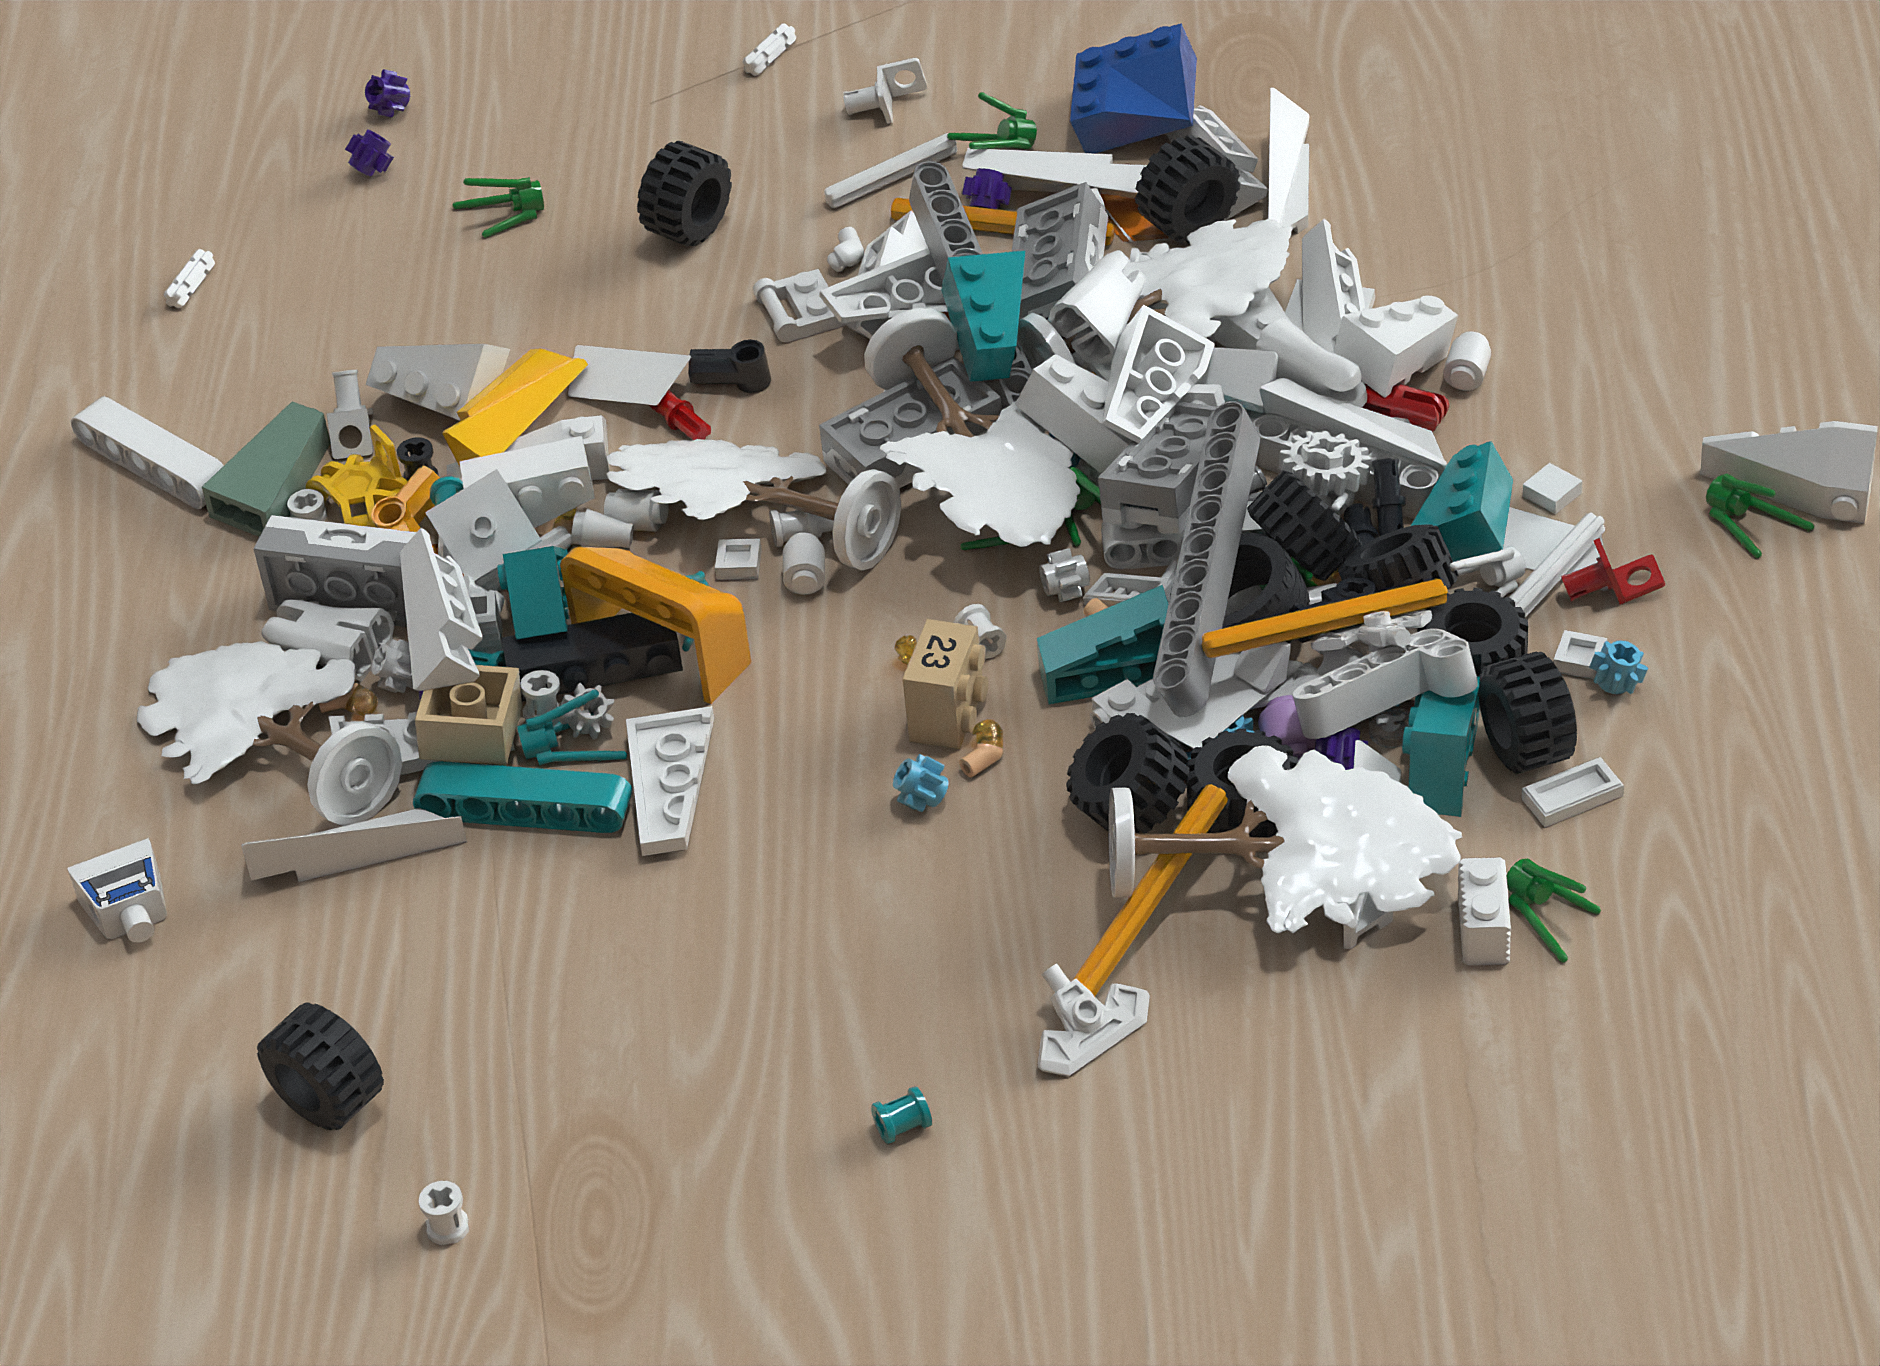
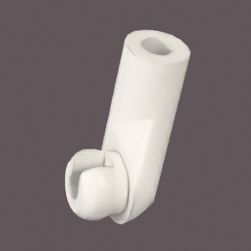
[827,227,864,272]

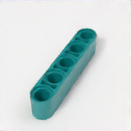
[413,761,633,833]

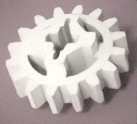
[1278,431,1372,496]

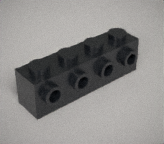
[501,613,683,702]

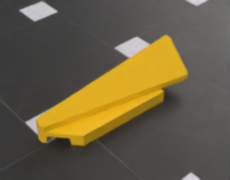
[442,348,588,467]

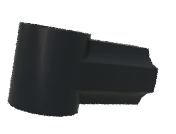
[688,339,771,393]

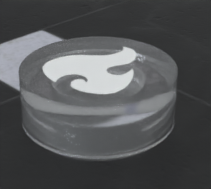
[1369,706,1410,748]

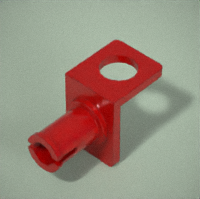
[1561,538,1665,605]

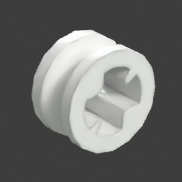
[287,489,327,521]

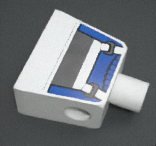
[67,838,167,943]

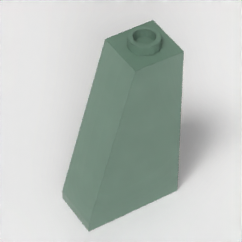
[202,401,331,537]

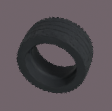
[1170,533,1310,653]

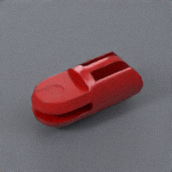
[1361,384,1450,432]

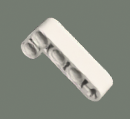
[1293,629,1478,739]

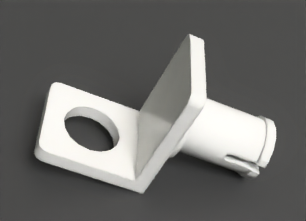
[843,58,927,124]
[327,369,373,459]

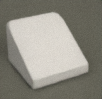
[1234,641,1291,692]

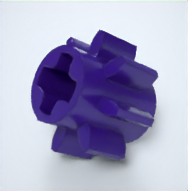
[365,69,410,117]
[345,130,394,177]
[962,168,1012,209]
[1314,727,1370,770]

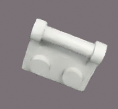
[753,269,845,342]

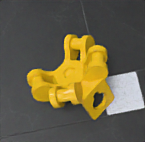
[305,424,407,528]

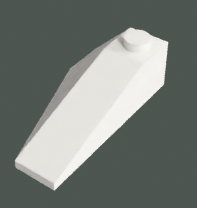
[819,248,948,323]
[1102,305,1215,444]
[447,415,610,481]
[1700,421,1878,524]

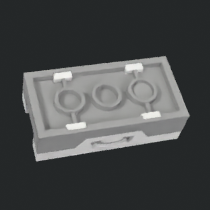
[1011,182,1108,320]
[819,356,1002,488]
[1098,401,1218,534]
[254,515,430,627]

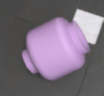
[1258,695,1316,762]

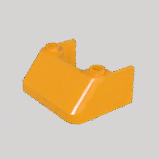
[560,547,751,704]

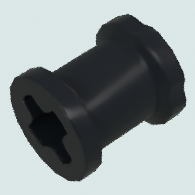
[396,437,439,481]

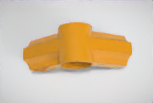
[371,465,440,555]

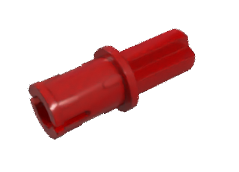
[649,389,711,440]

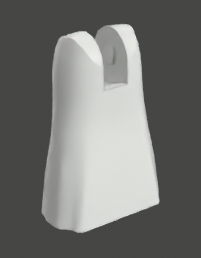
[1048,250,1145,364]
[1255,318,1367,407]
[262,600,394,682]

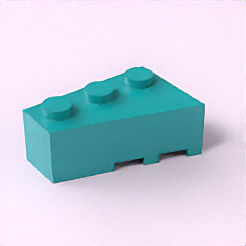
[941,250,1026,382]
[1411,441,1513,562]
[497,546,570,639]
[1036,585,1169,705]
[1402,677,1480,817]

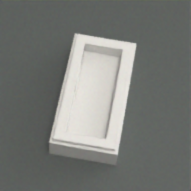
[1522,757,1624,828]

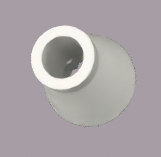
[571,508,634,548]

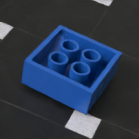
[1070,23,1197,154]

